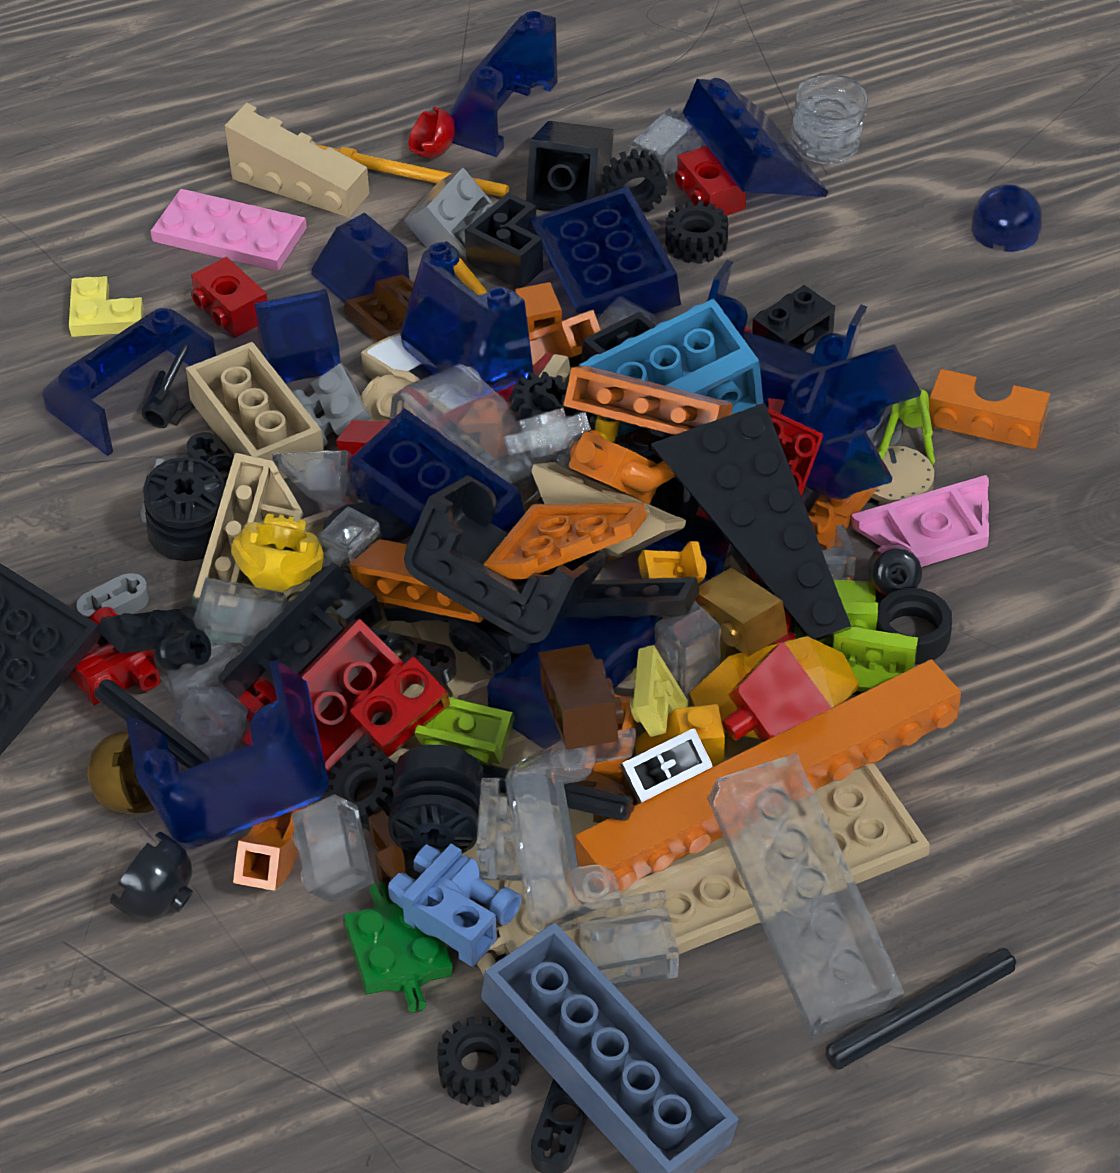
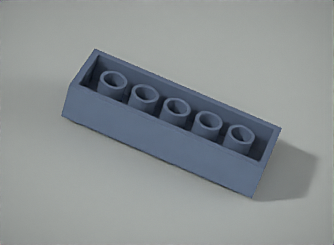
[481,922,739,1173]

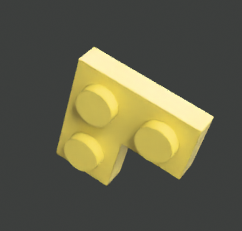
[69,276,144,337]
[630,645,688,737]

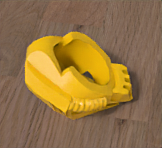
[231,513,324,593]

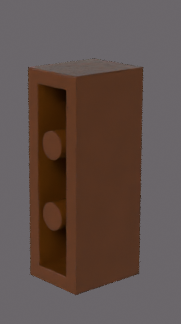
[538,644,624,750]

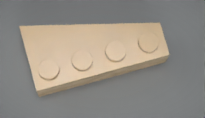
[225,102,370,218]

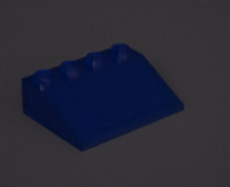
[682,78,829,197]
[530,186,681,316]

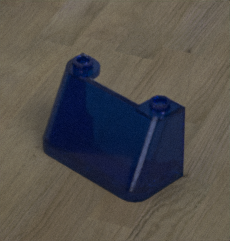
[448,11,558,157]
[400,241,534,400]
[487,615,671,762]

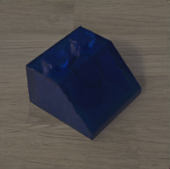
[311,212,410,303]
[254,289,341,383]

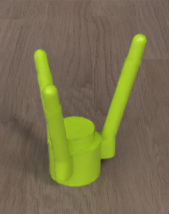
[875,388,935,465]

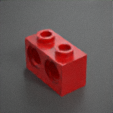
[350,656,451,758]

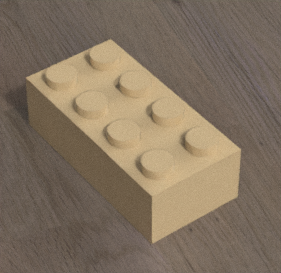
[186,342,325,479]

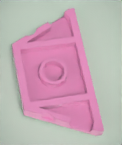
[851,475,989,567]

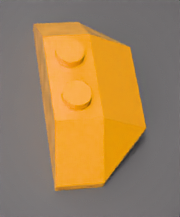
[689,636,859,739]

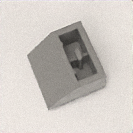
[403,167,494,262]

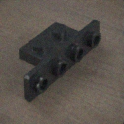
[218,562,350,699]

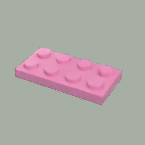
[151,189,307,271]

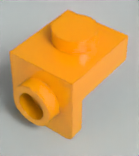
[638,541,707,585]

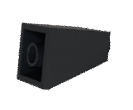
[526,121,614,216]

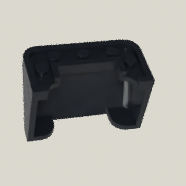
[404,475,608,643]

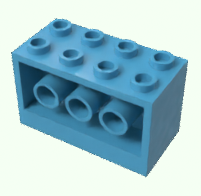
[579,298,763,443]

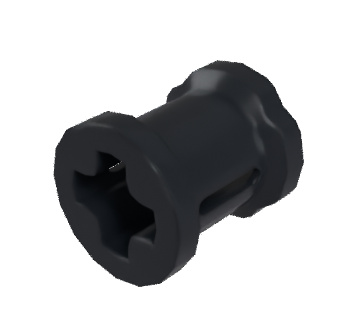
[156,629,212,671]

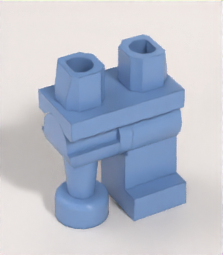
[388,844,522,968]

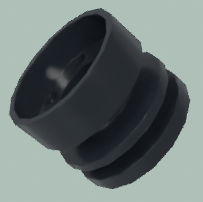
[143,457,225,562]
[388,745,484,855]

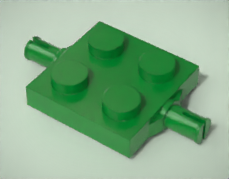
[343,882,452,1013]

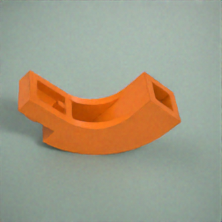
[233,741,314,891]

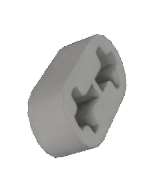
[76,573,149,619]

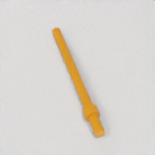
[317,144,509,198]

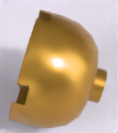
[86,729,166,814]

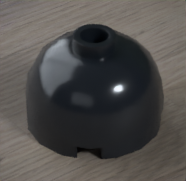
[110,831,193,921]

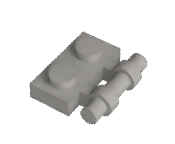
[293,363,372,448]

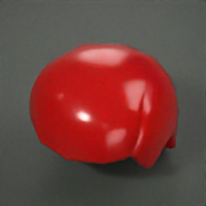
[408,106,455,159]

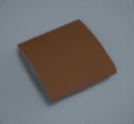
[343,274,447,342]

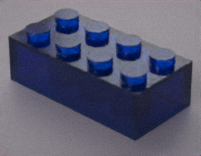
[349,408,525,531]

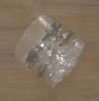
[790,73,868,164]

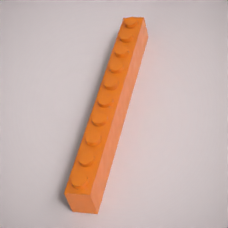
[575,659,961,897]

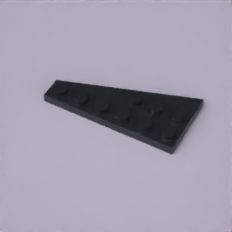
[651,403,851,641]

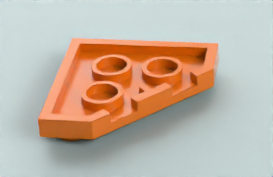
[483,502,647,582]

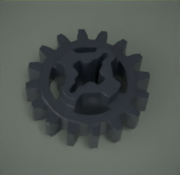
[509,372,593,441]

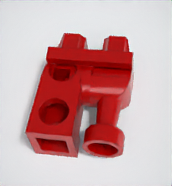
[69,607,161,710]

